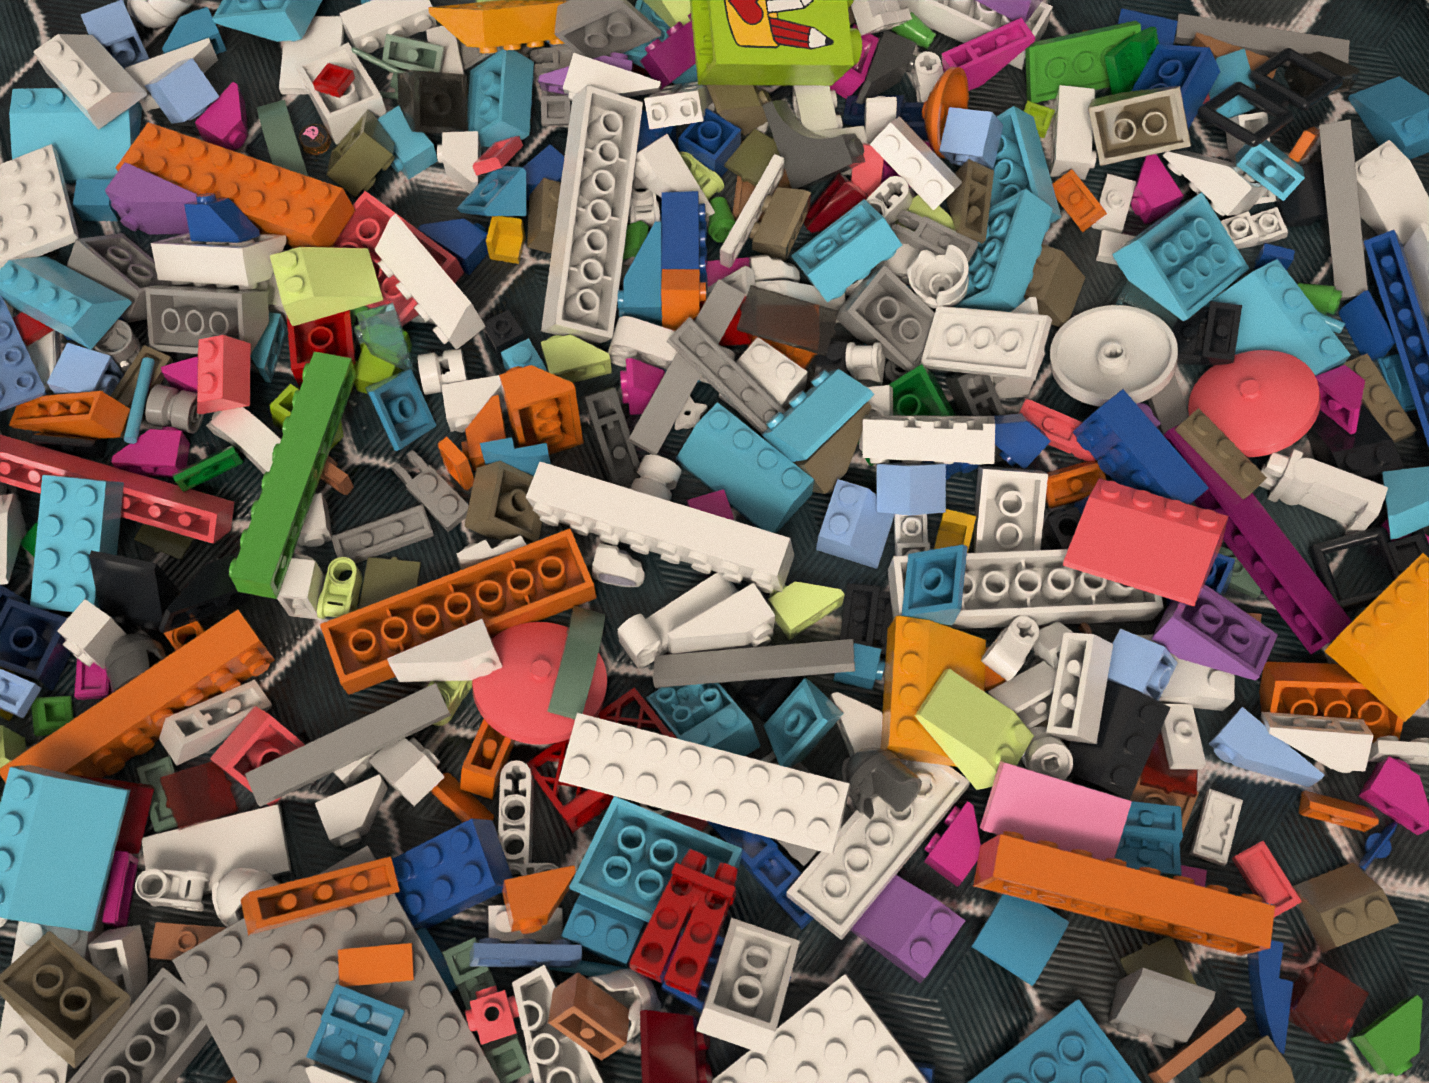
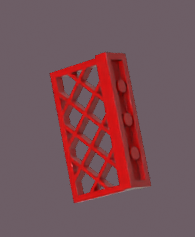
[526,687,677,833]

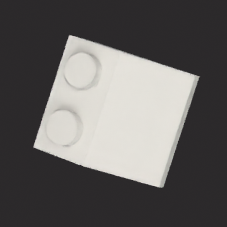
[719,337,808,411]

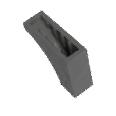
[762,100,866,190]

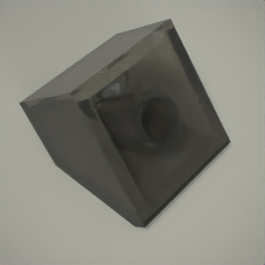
[397,70,468,134]

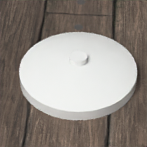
[1050,305,1178,407]

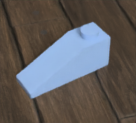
[1209,707,1324,788]

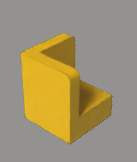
[486,216,526,264]
[934,509,976,553]

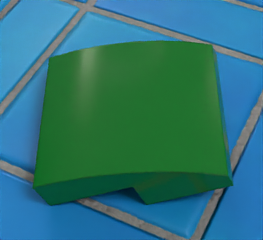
[1104,27,1159,95]
[172,445,244,492]

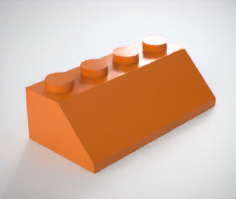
[499,365,584,455]
[1259,662,1404,743]

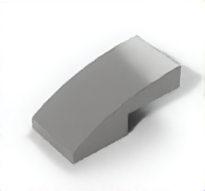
[541,72,571,126]

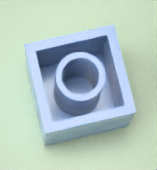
[81,0,149,69]
[144,58,220,124]
[939,107,1003,169]
[47,343,124,396]
[877,462,946,516]
[1107,629,1178,701]

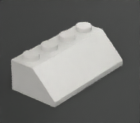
[375,214,486,350]
[151,233,287,290]

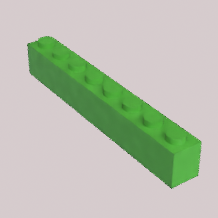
[229,352,356,599]

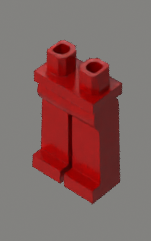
[629,849,738,998]

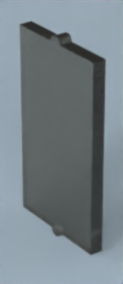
[737,285,839,356]

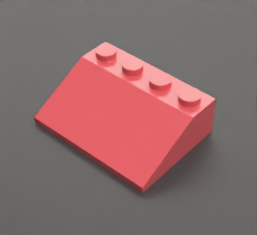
[331,191,464,330]
[1063,478,1229,606]

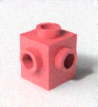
[465,985,519,1045]

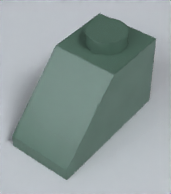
[382,34,445,76]

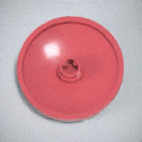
[1188,350,1321,458]
[472,622,607,745]

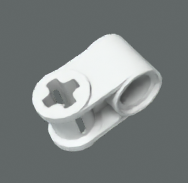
[913,52,944,102]
[629,174,661,227]
[845,342,885,387]
[981,616,1039,681]
[135,868,210,911]

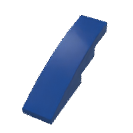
[706,821,814,930]
[1248,902,1293,1055]

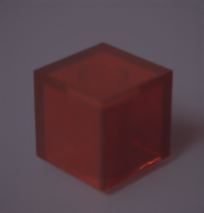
[1289,962,1369,1044]

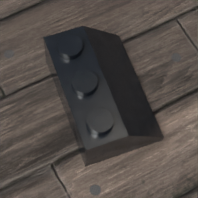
[1067,681,1171,800]

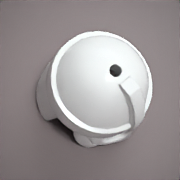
[127,0,195,29]
[907,245,969,309]
[212,867,279,928]
[588,969,661,1041]

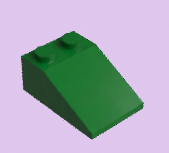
[858,364,956,466]

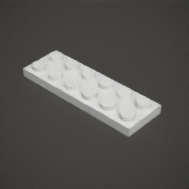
[786,760,970,940]

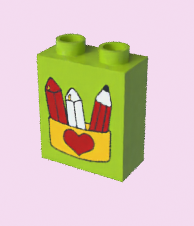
[690,0,862,86]

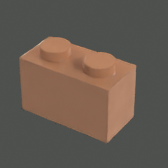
[548,972,629,1061]

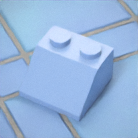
[816,479,894,569]

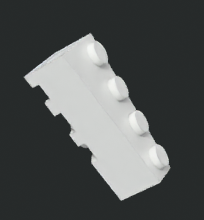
[863,415,995,464]
[512,965,606,1083]

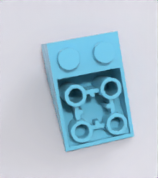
[646,683,760,756]

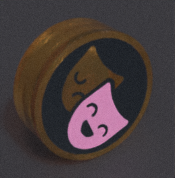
[299,124,331,155]

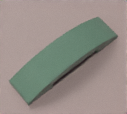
[256,99,309,177]
[547,606,605,720]
[442,937,531,1083]

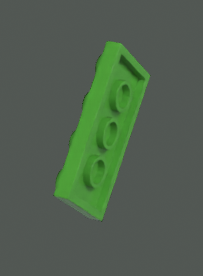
[1025,21,1141,103]

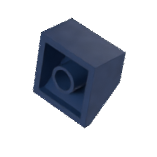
[0,598,72,691]

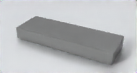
[331,504,434,564]

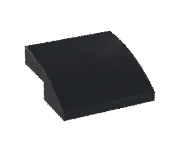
[1276,162,1328,227]
[1173,301,1242,365]
[840,583,893,657]

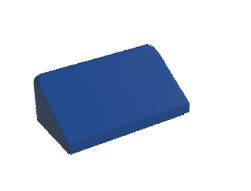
[1338,290,1396,360]

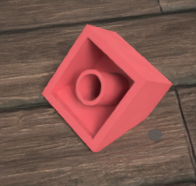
[197,335,251,414]
[210,706,305,806]

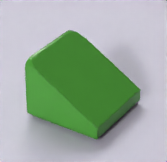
[31,696,74,736]

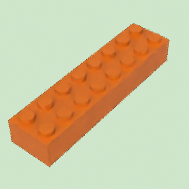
[115,122,355,248]
[320,529,596,695]
[0,610,275,783]
[973,831,1275,956]

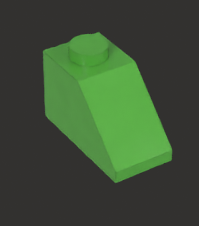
[1351,995,1423,1076]

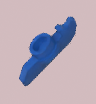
[1358,821,1398,872]

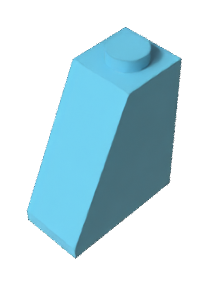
[1382,466,1429,539]

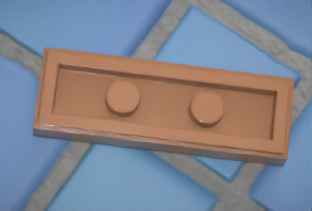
[1148,1007,1247,1083]

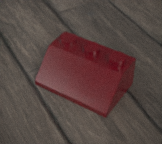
[640,1010,712,1083]

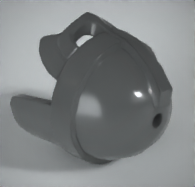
[105,633,167,693]
[841,748,922,819]

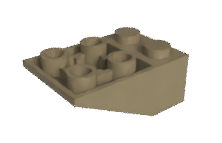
[527,178,561,253]

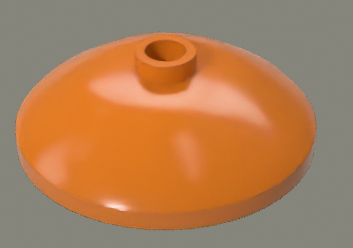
[922,67,969,158]

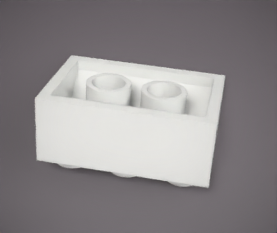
[33,34,147,130]

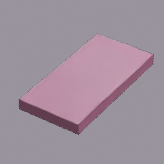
[980,761,1132,861]

